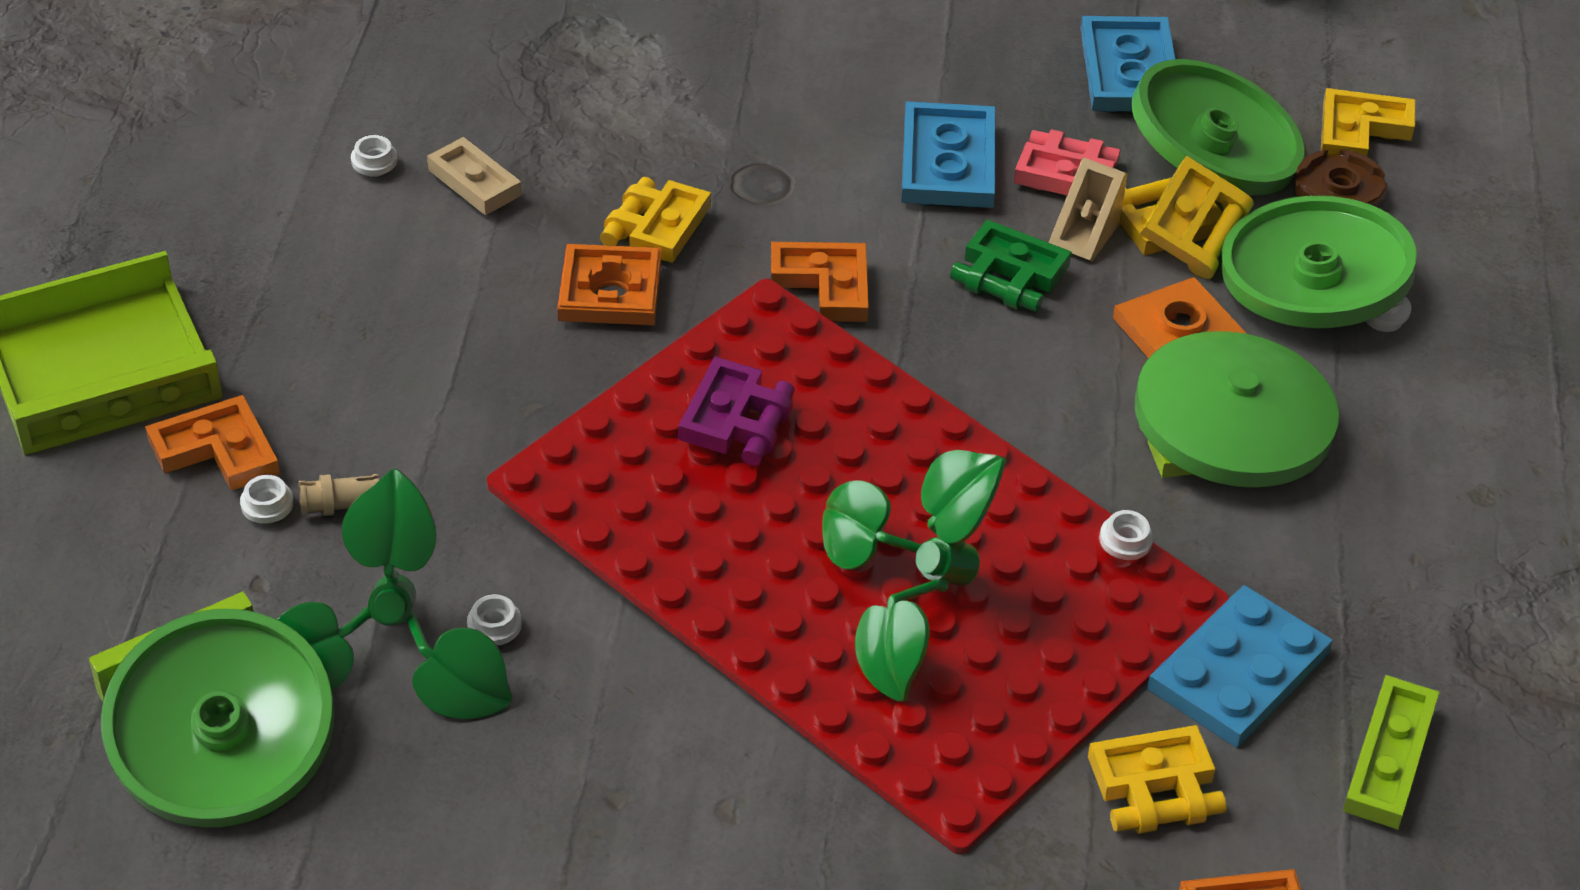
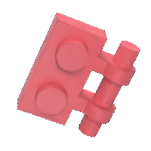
[1014,129,1121,195]

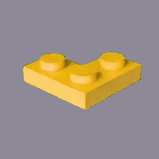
[1320,88,1415,156]

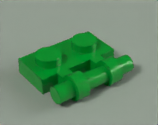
[950,220,1072,312]

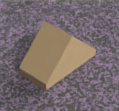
[1048,157,1127,261]

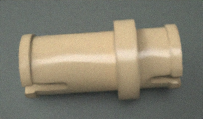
[299,474,379,516]

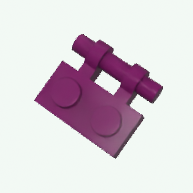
[678,357,795,466]

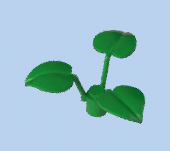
[822,450,1007,702]
[276,469,513,719]

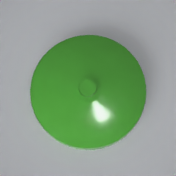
[1131,59,1304,195]
[1222,196,1417,328]
[1135,331,1339,487]
[101,609,335,828]

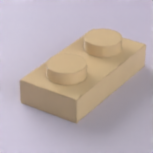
[427,137,522,216]

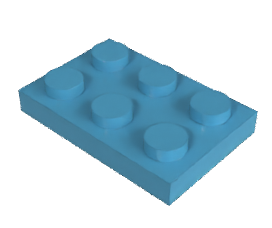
[1080,16,1175,112]
[901,101,995,208]
[1147,585,1333,748]

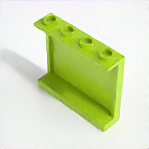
[0,250,223,456]

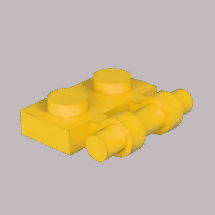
[600,177,711,263]
[1088,725,1227,834]

